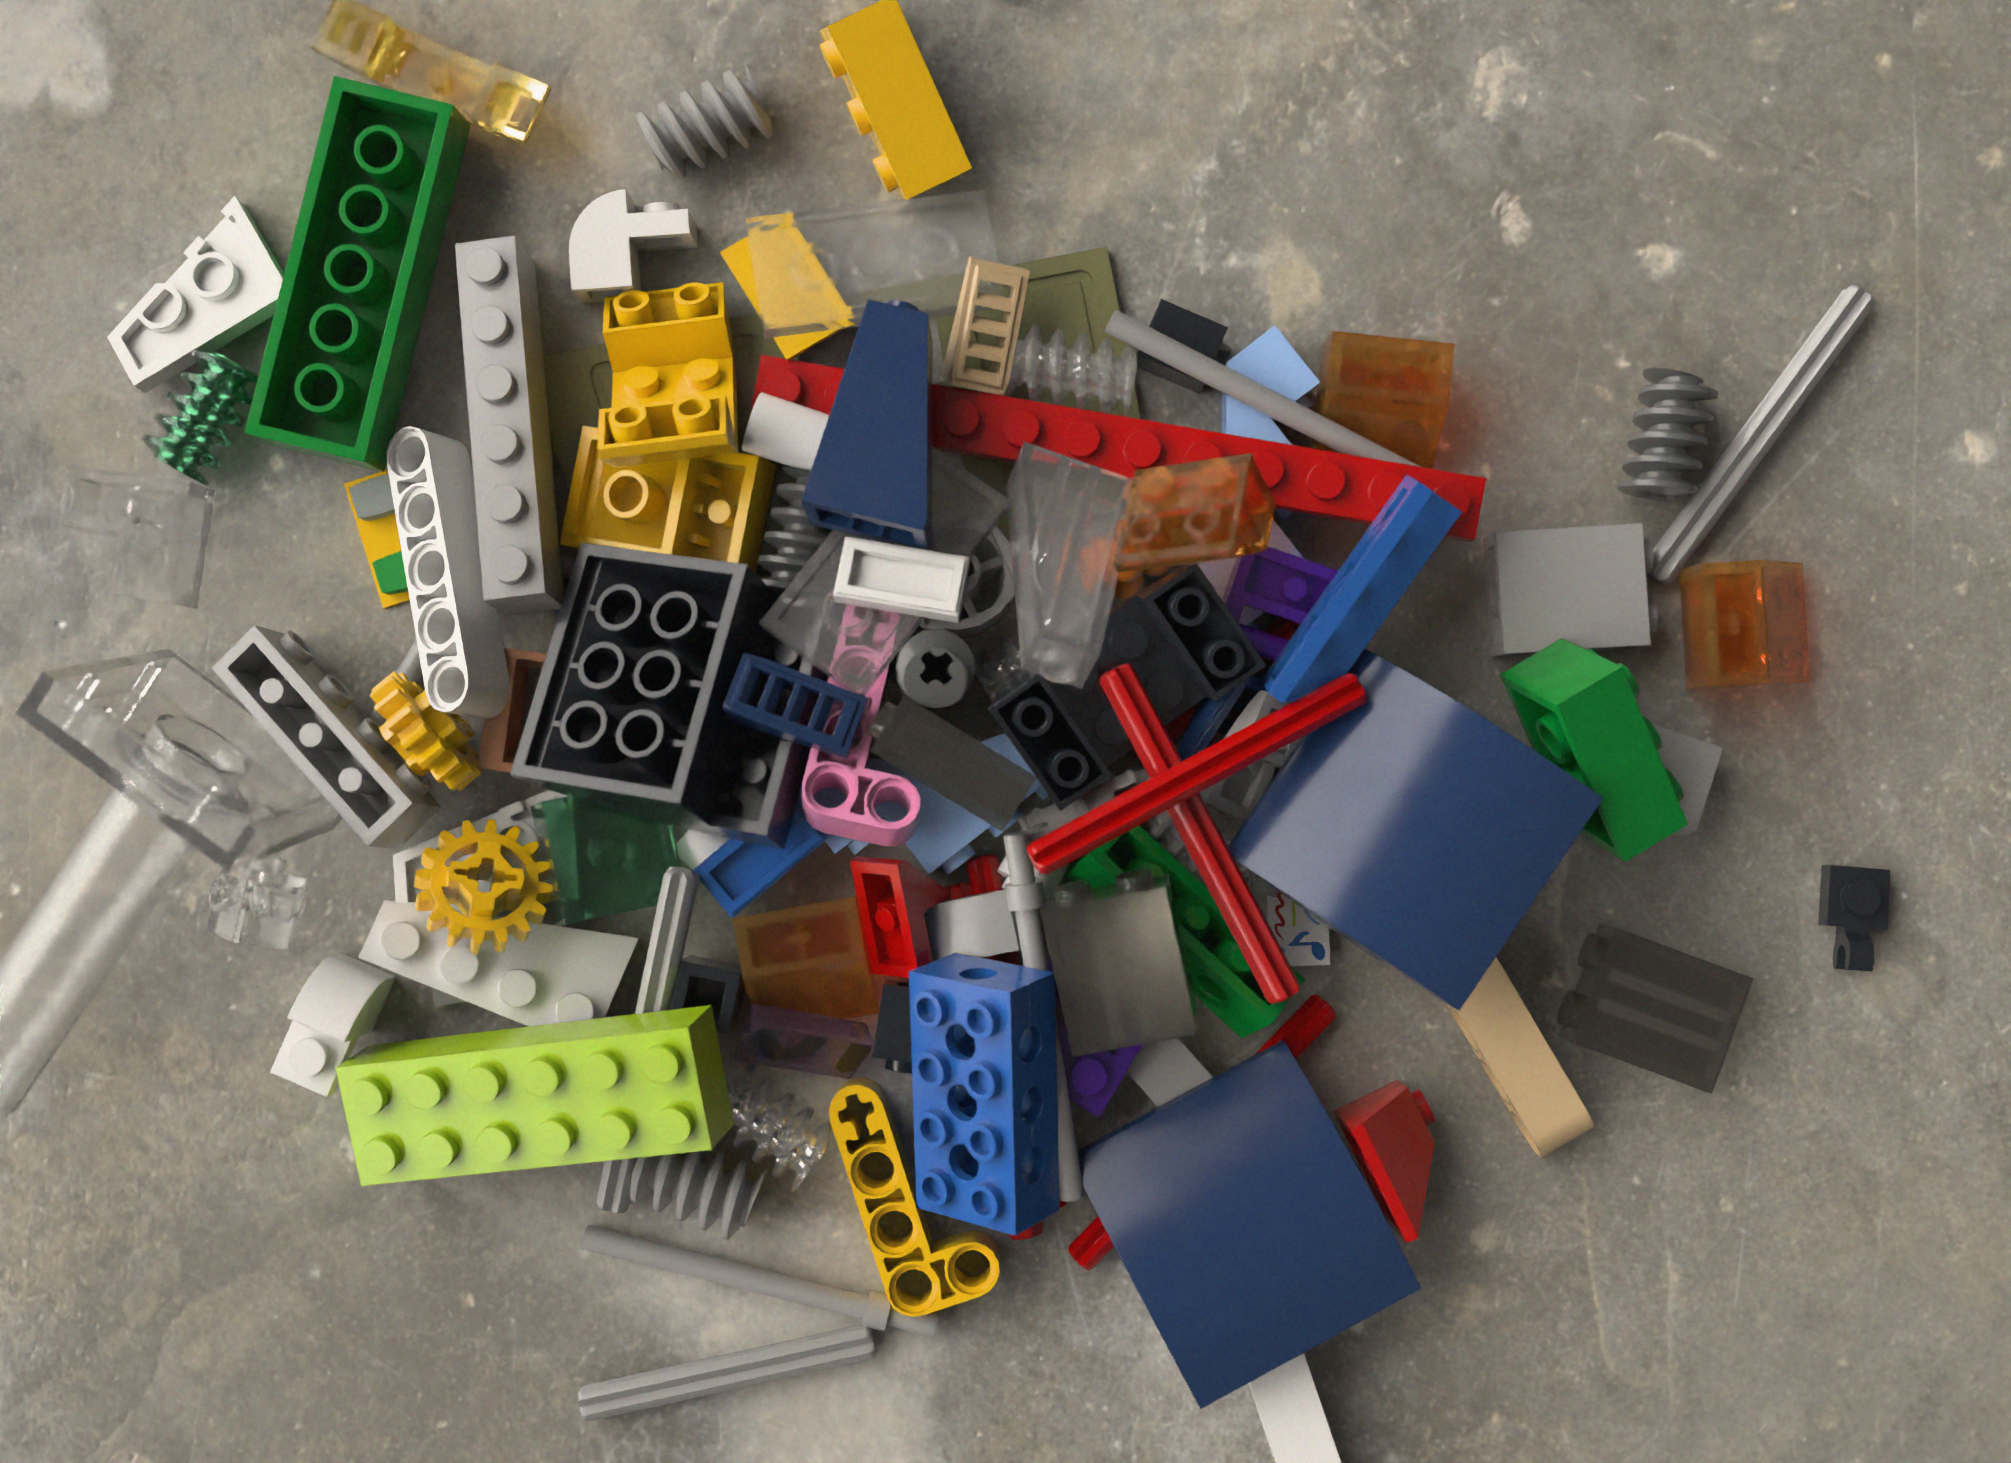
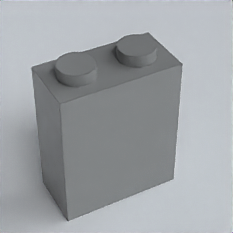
[1483,523,1658,657]

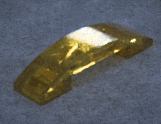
[310,0,551,144]

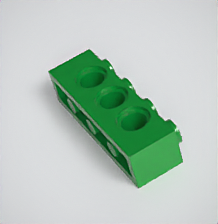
[1065,826,1306,1039]

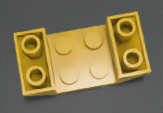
[597,282,738,468]

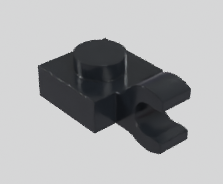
[1818,865,1890,972]

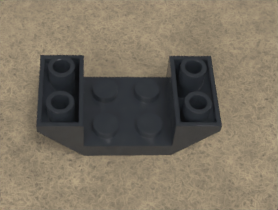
[987,562,1266,811]

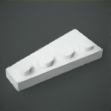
[358,900,639,1026]

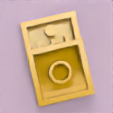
[559,426,776,573]

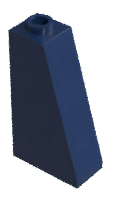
[801,299,933,550]

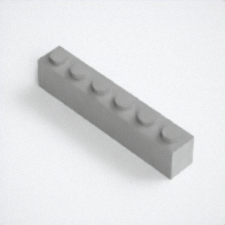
[455,235,564,616]

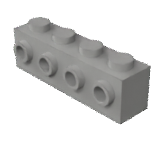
[211,625,442,849]

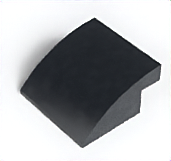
[510,543,844,849]

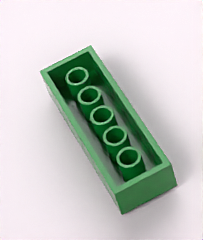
[244,76,470,472]

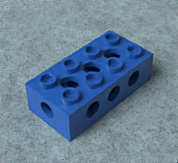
[909,953,1060,1236]

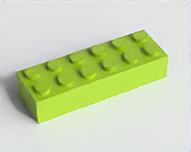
[335,1005,734,1186]

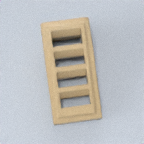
[941,256,1030,396]

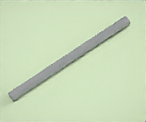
[1104,309,1421,467]

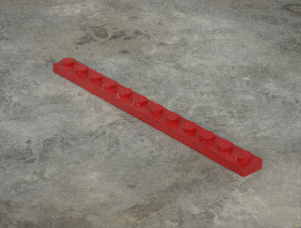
[750,355,1486,542]

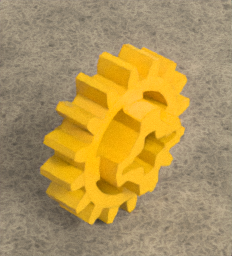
[370,671,483,792]
[414,819,553,954]

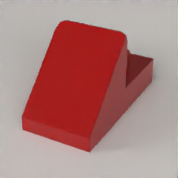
[850,856,950,978]

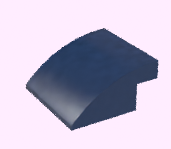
[1228,649,1603,1011]
[1078,1040,1422,1409]

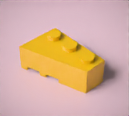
[819,0,972,200]

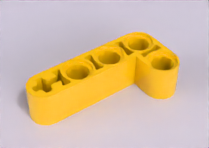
[829,1077,1000,1317]

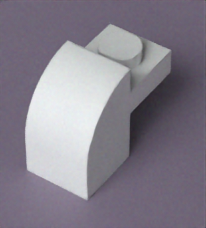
[569,189,698,303]
[270,953,396,1097]

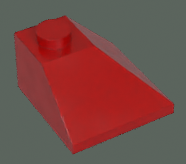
[1333,1080,1436,1243]

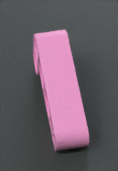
[802,605,920,847]

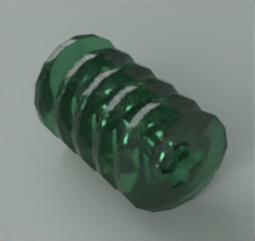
[142,350,258,486]

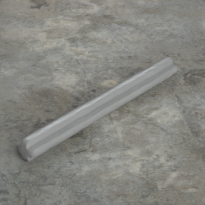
[1646,285,1875,586]
[596,866,699,1214]

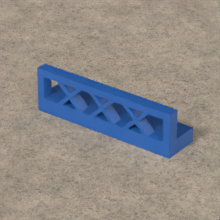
[1261,474,1462,704]

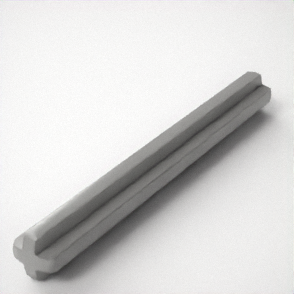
[578,1325,876,1421]

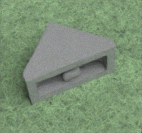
[1653,725,1723,835]

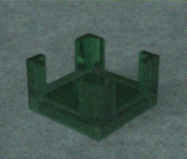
[530,796,681,926]

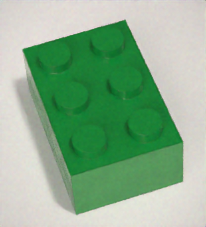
[1499,638,1688,862]

